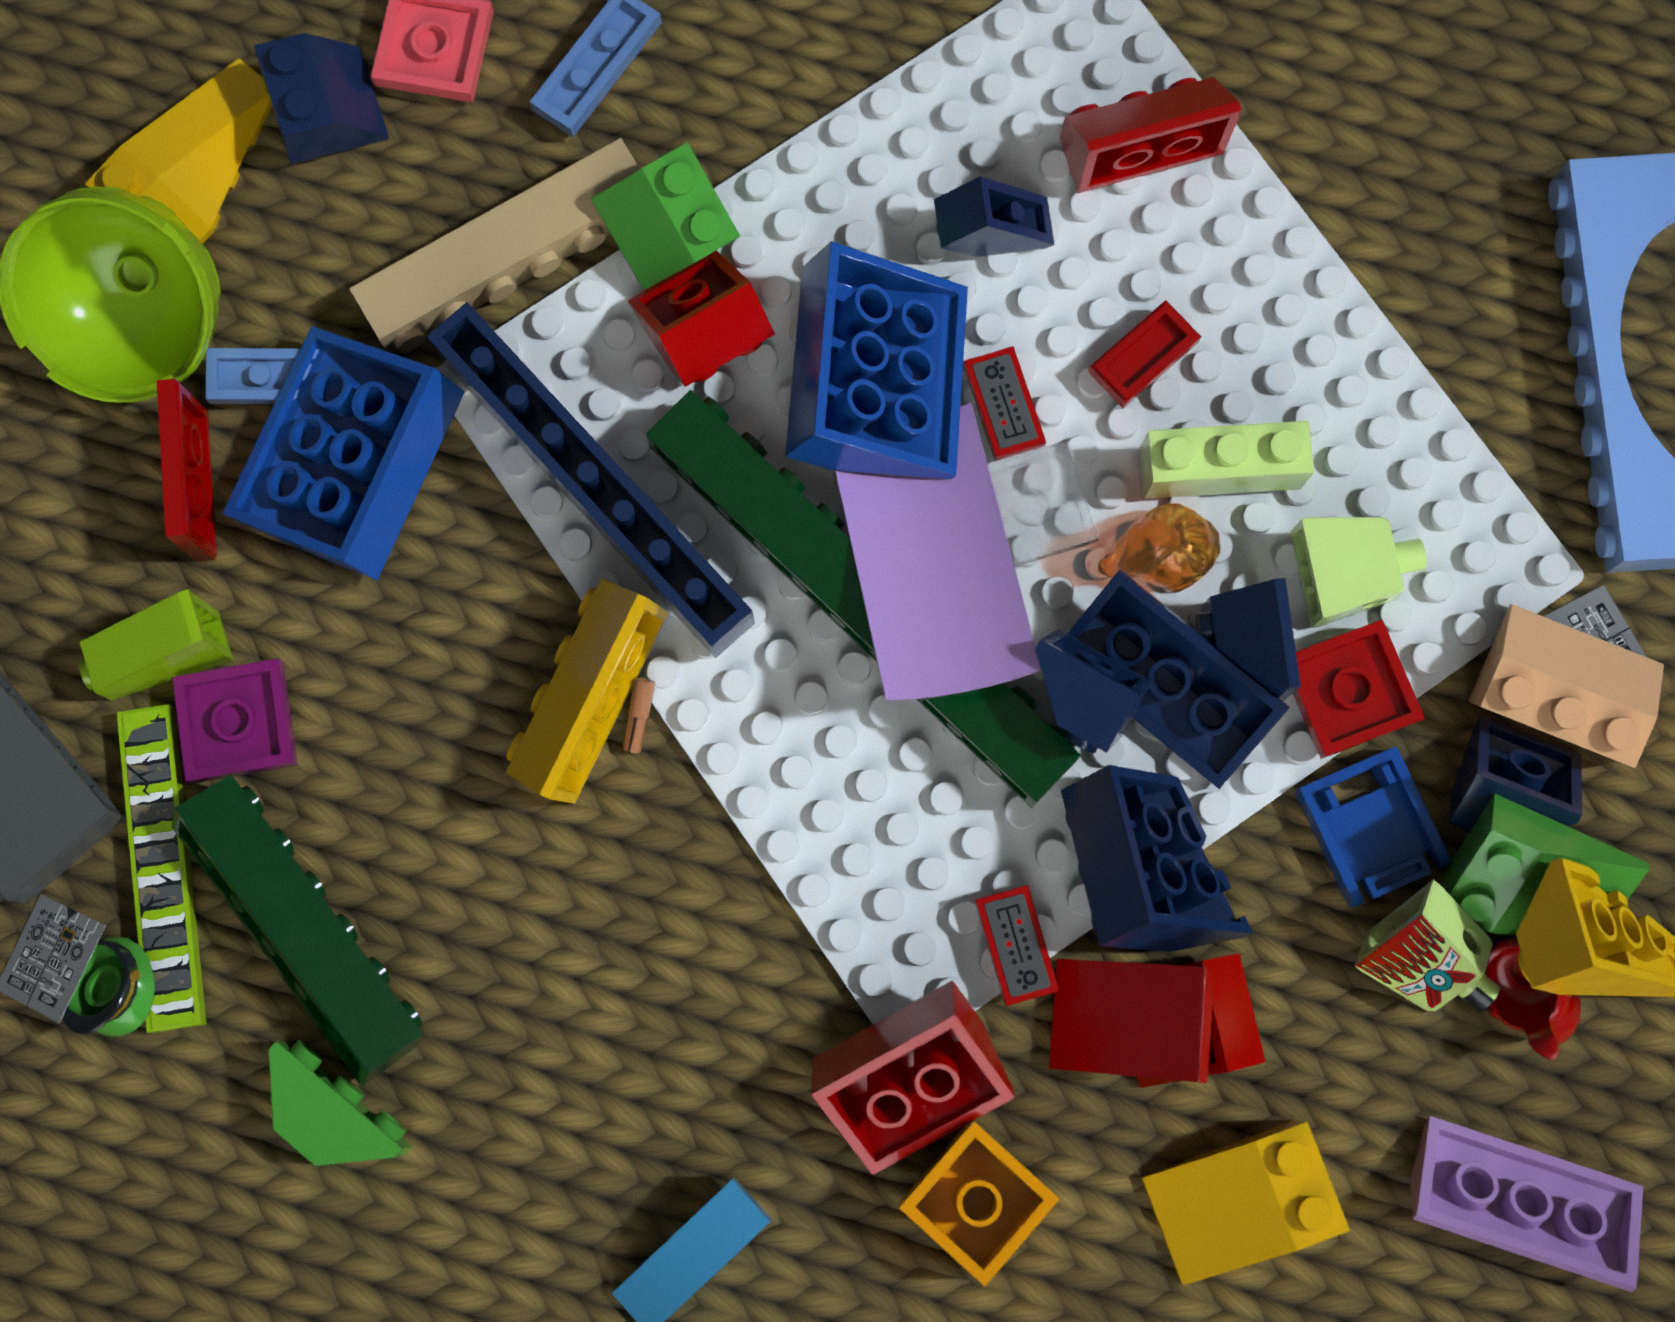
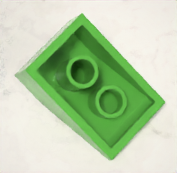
[1442,794,1649,936]

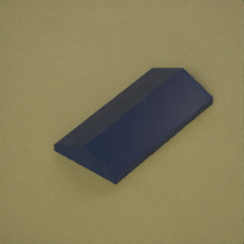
[1067,569,1290,789]

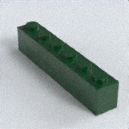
[172,774,424,1086]

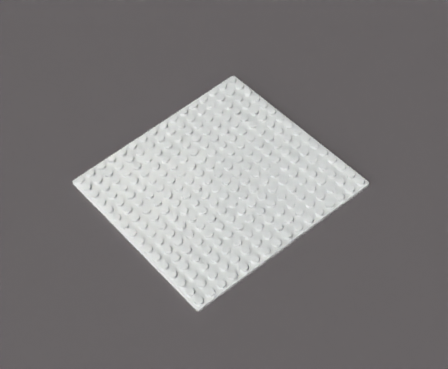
[436,0,1584,1024]

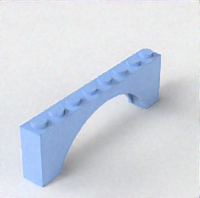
[1548,153,1675,573]

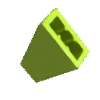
[79,589,233,701]

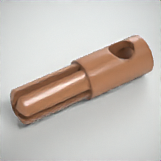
[623,678,656,754]

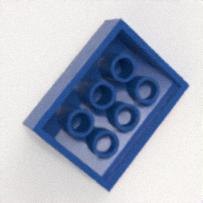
[785,241,968,479]
[222,326,465,581]

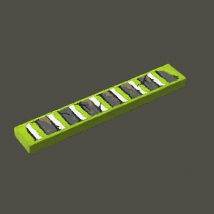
[117,704,207,1033]

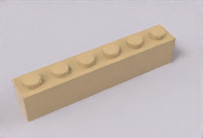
[349,138,640,354]

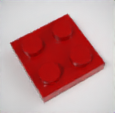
[1293,619,1425,759]

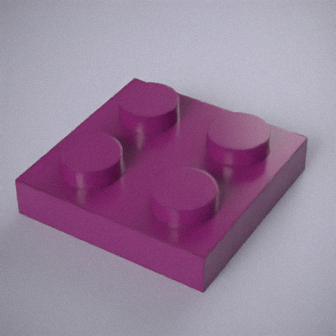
[172,658,298,784]

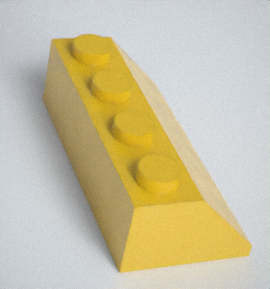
[506,578,669,804]

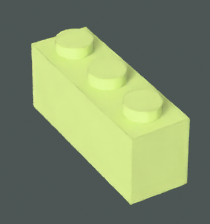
[1140,421,1314,499]

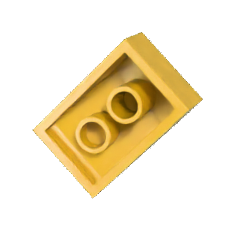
[1141,1120,1350,1285]

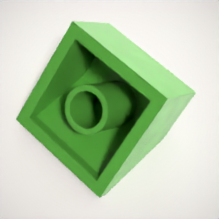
[591,142,740,290]

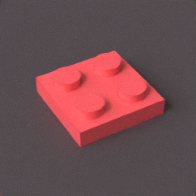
[371,0,494,103]

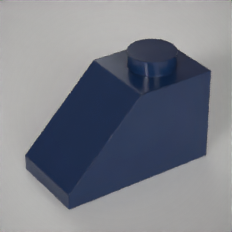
[934,176,1055,257]

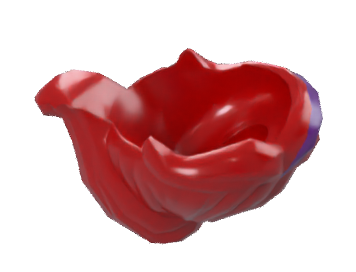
[1484,935,1581,1061]

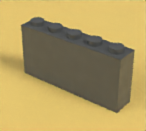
[0,671,126,904]

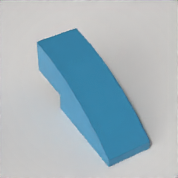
[612,1177,772,1322]

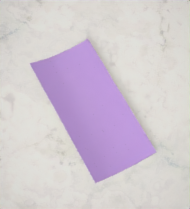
[835,402,1041,701]

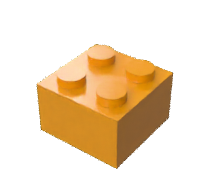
[897,1121,1060,1287]

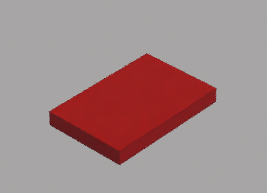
[156,378,217,562]
[1049,958,1215,1083]

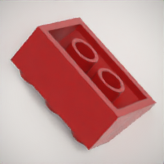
[1060,77,1242,193]
[811,980,1015,1175]

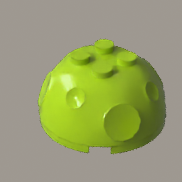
[0,187,221,403]

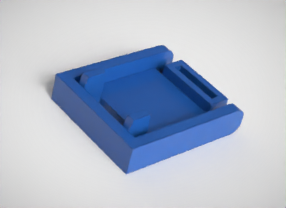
[1294,746,1451,908]

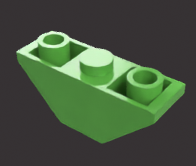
[269,1040,413,1166]

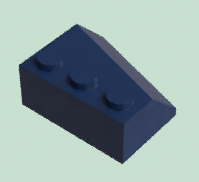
[1061,765,1253,952]

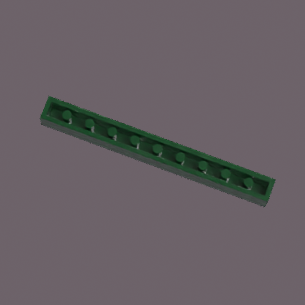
[646,389,1081,809]

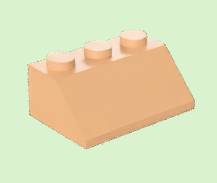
[1468,604,1664,768]

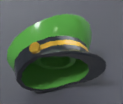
[62,936,155,1037]

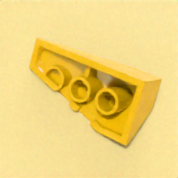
[85,58,272,244]
[1516,858,1675,997]

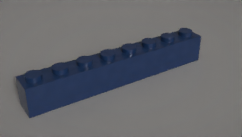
[427,302,755,659]

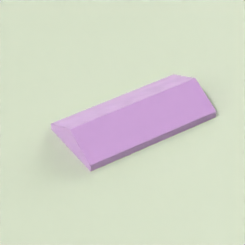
[1410,1116,1643,1292]

